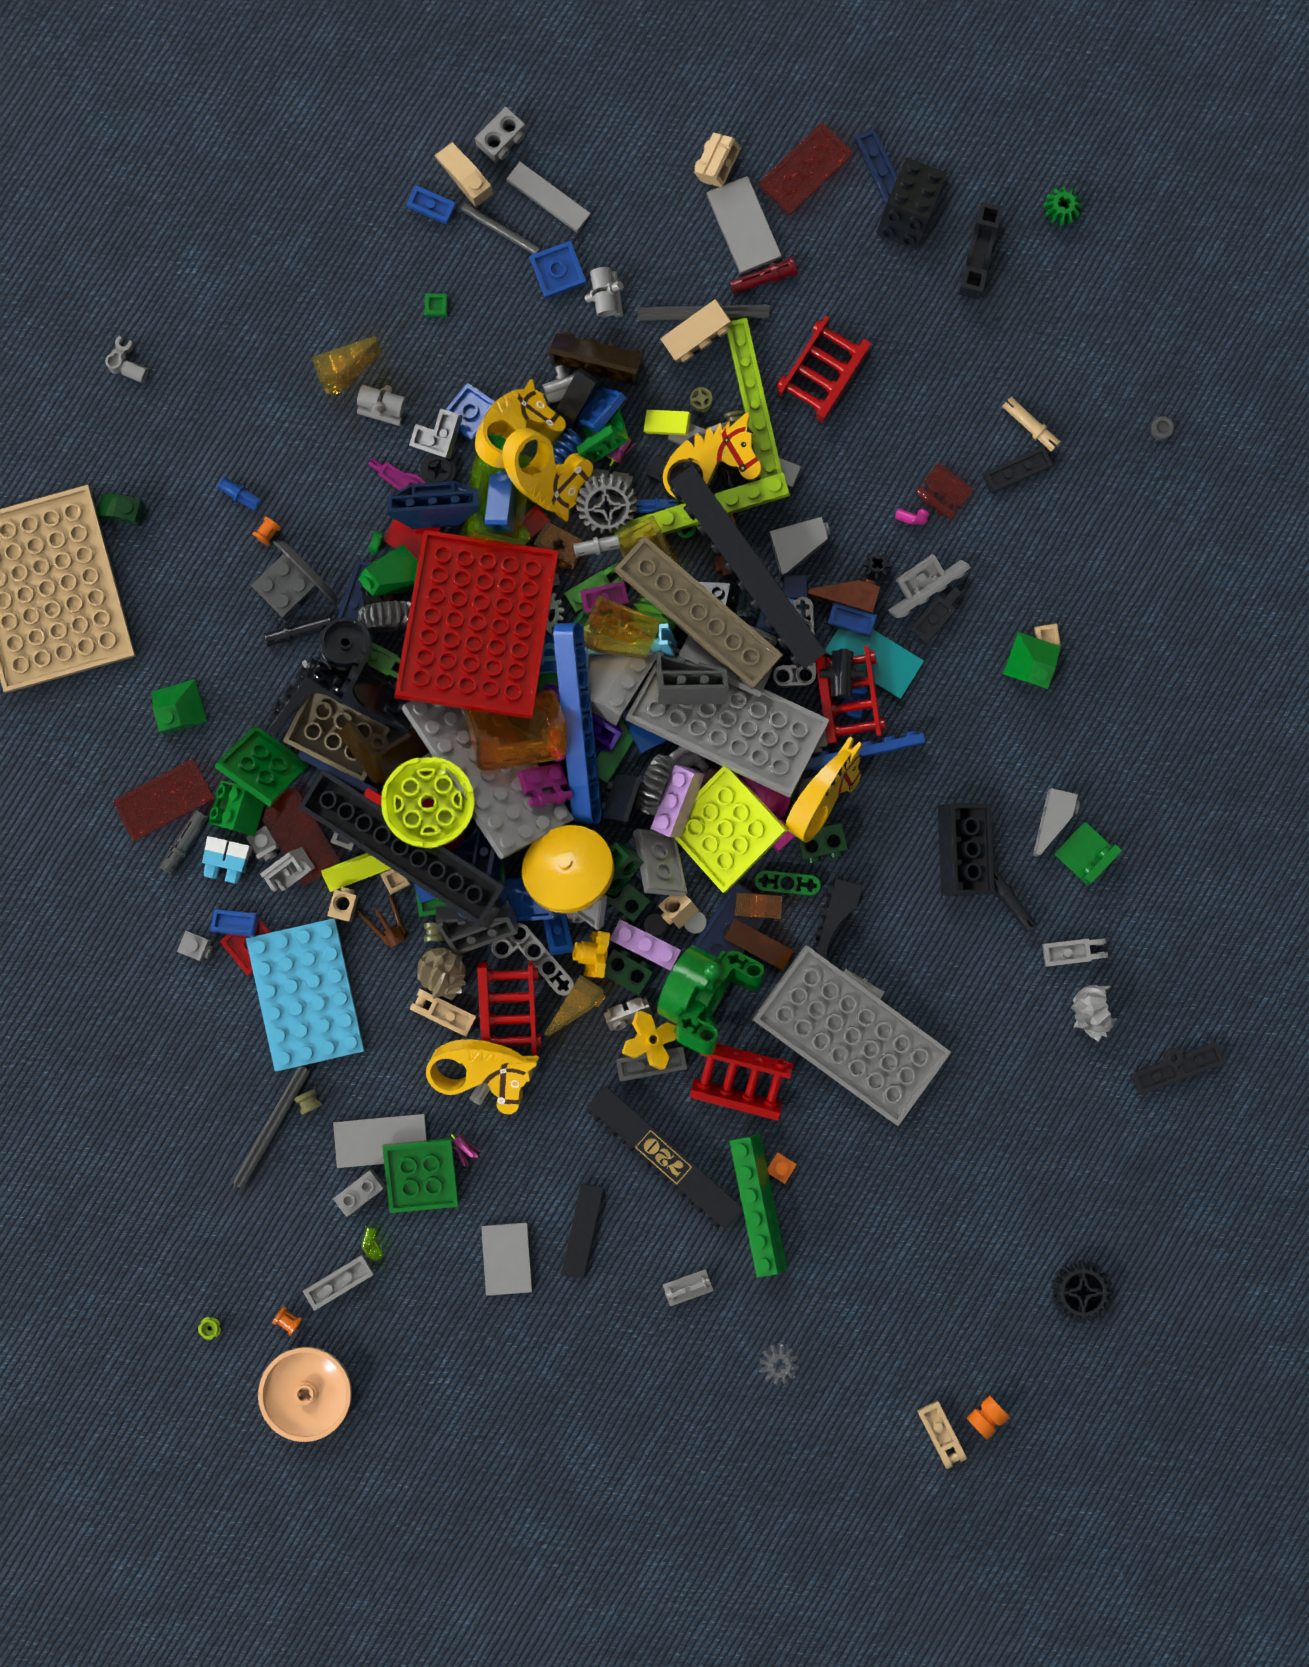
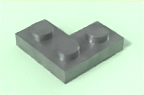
[409,408,463,459]

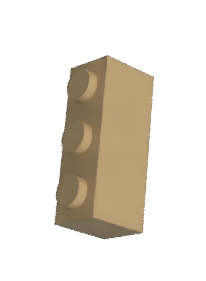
[660,299,733,363]

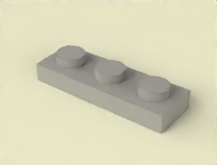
[303,1255,374,1311]

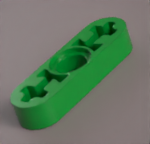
[755,871,820,896]

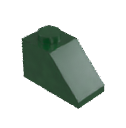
[97,494,146,526]

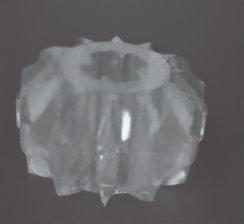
[759,1344,798,1384]

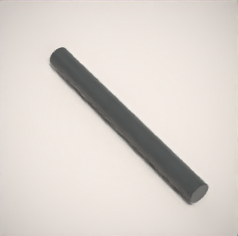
[461,203,541,254]

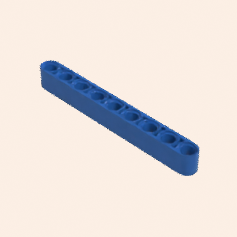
[553,623,602,824]

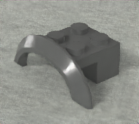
[251,541,336,621]

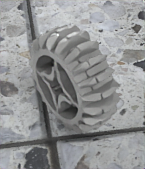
[576,473,637,534]

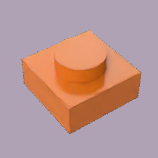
[767,1152,797,1184]

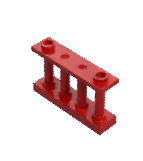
[777,316,871,423]
[816,646,886,745]
[477,960,542,1055]
[690,1042,793,1120]

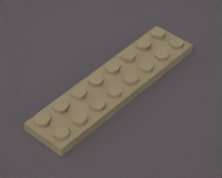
[614,536,783,690]

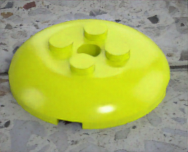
[381,757,474,848]

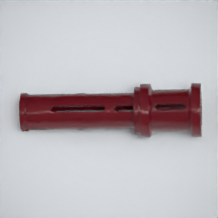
[729,256,798,295]

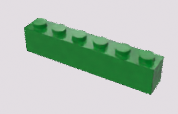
[729,1134,788,1277]

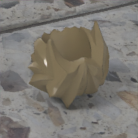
[417,948,466,1000]

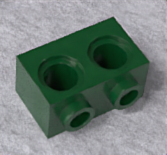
[797,823,848,864]
[606,842,644,896]
[604,882,651,923]
[604,948,653,996]

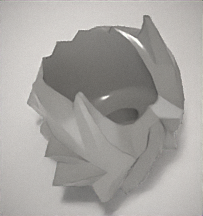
[1071,985,1117,1042]

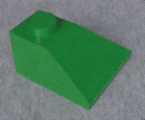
[1003,632,1061,689]
[152,679,208,735]

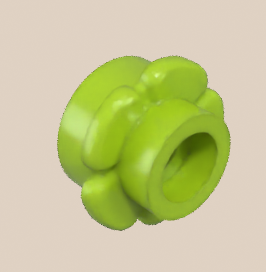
[198,1317,221,1340]

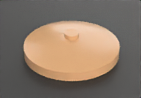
[258,1347,352,1442]

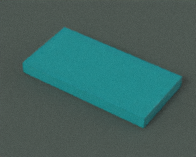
[825,628,924,700]

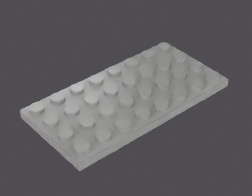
[626,647,829,798]
[401,701,574,860]
[752,945,951,1126]

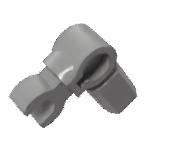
[105,336,149,383]

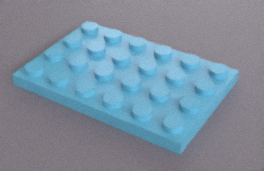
[246,918,365,1072]

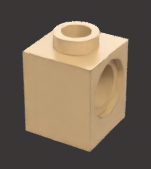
[327,887,359,922]
[658,895,699,929]

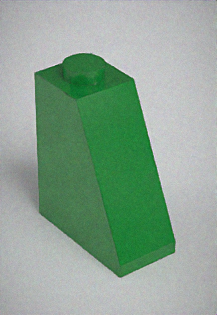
[358,544,418,596]

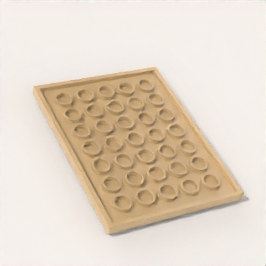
[0,485,136,693]

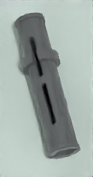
[159,810,208,875]

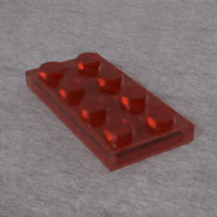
[758,122,853,216]
[113,759,215,841]
[261,787,342,888]

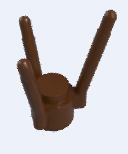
[356,896,406,948]

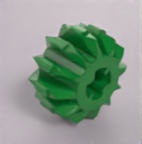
[1043,186,1082,226]

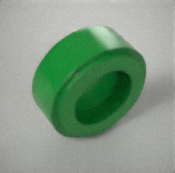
[369,530,383,554]

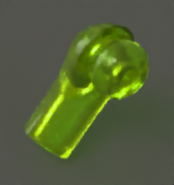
[361,1227,383,1260]

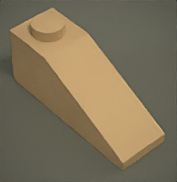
[435,142,493,208]

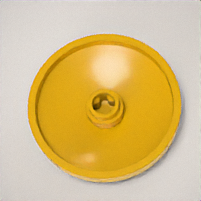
[522,825,614,913]

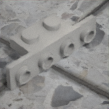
[888,554,970,618]

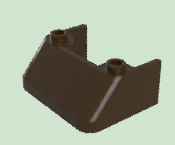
[338,720,430,785]

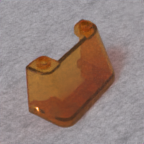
[464,689,567,771]

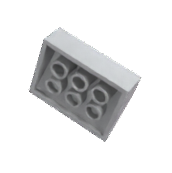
[557,624,662,726]

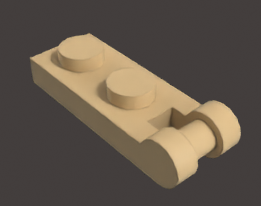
[410,989,477,1037]
[917,1400,967,1469]

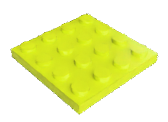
[674,766,788,893]

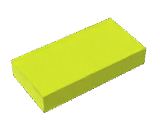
[644,410,691,436]

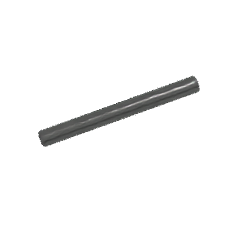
[638,305,770,320]
[233,1066,310,1189]

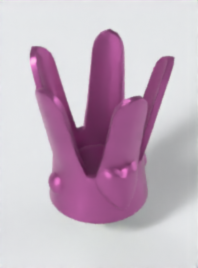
[606,438,636,466]
[451,1134,482,1167]

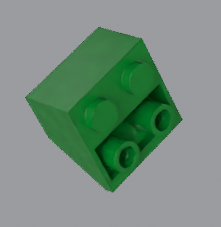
[208,780,265,837]

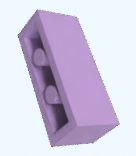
[650,765,705,838]
[610,920,681,971]

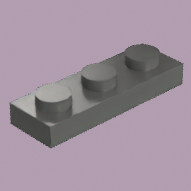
[616,1047,687,1082]

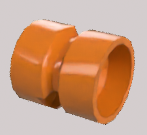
[966,1395,1010,1440]

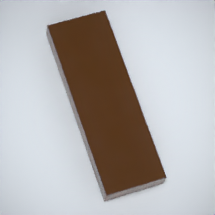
[723,919,794,970]

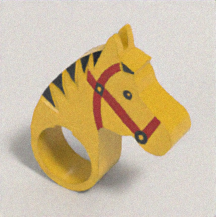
[663,412,762,501]
[785,736,862,843]

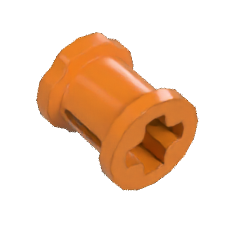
[252,516,281,546]
[272,1307,303,1336]

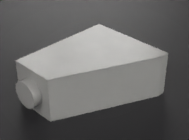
[769,517,830,578]

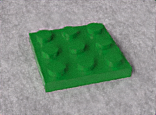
[215,725,310,807]
[382,1138,459,1213]

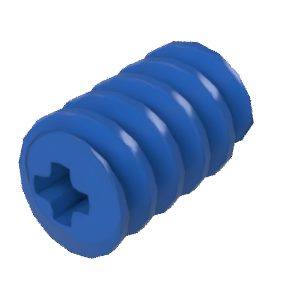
[553,428,583,465]

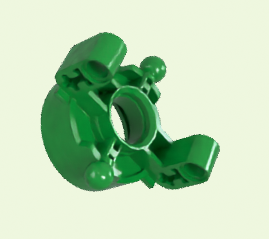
[657,945,764,1055]

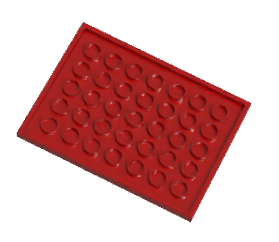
[395,530,558,719]

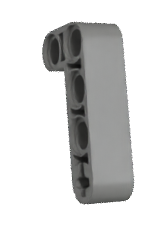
[772,597,816,688]
[491,923,575,996]

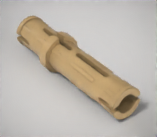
[1002,397,1061,452]

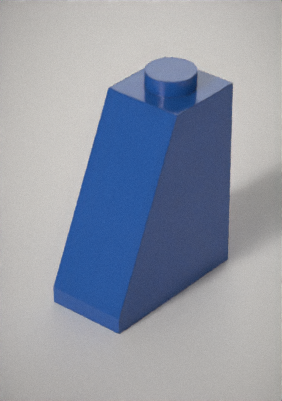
[485,471,516,532]

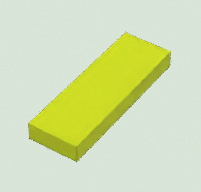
[321,853,391,892]

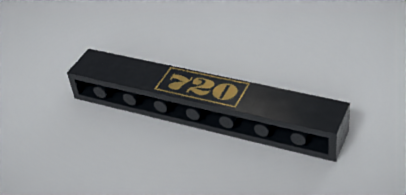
[587,1085,743,1229]

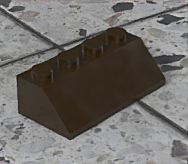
[549,332,643,386]

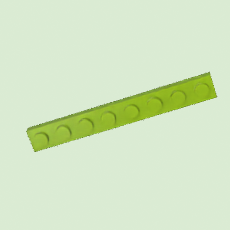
[727,318,782,479]
[613,472,791,549]

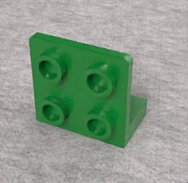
[577,407,629,462]
[1054,822,1122,885]

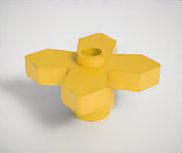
[572,931,610,978]
[622,1011,676,1070]

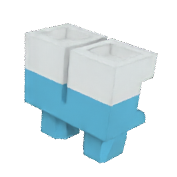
[202,836,253,884]

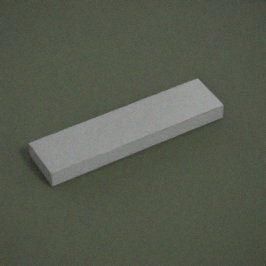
[507,162,591,233]

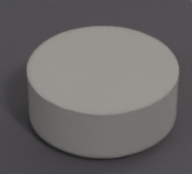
[684,911,706,934]

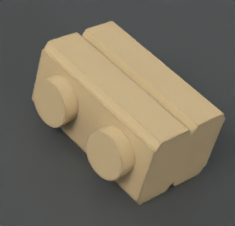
[694,133,741,188]

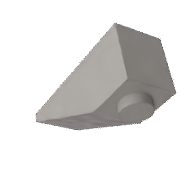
[1033,788,1080,857]

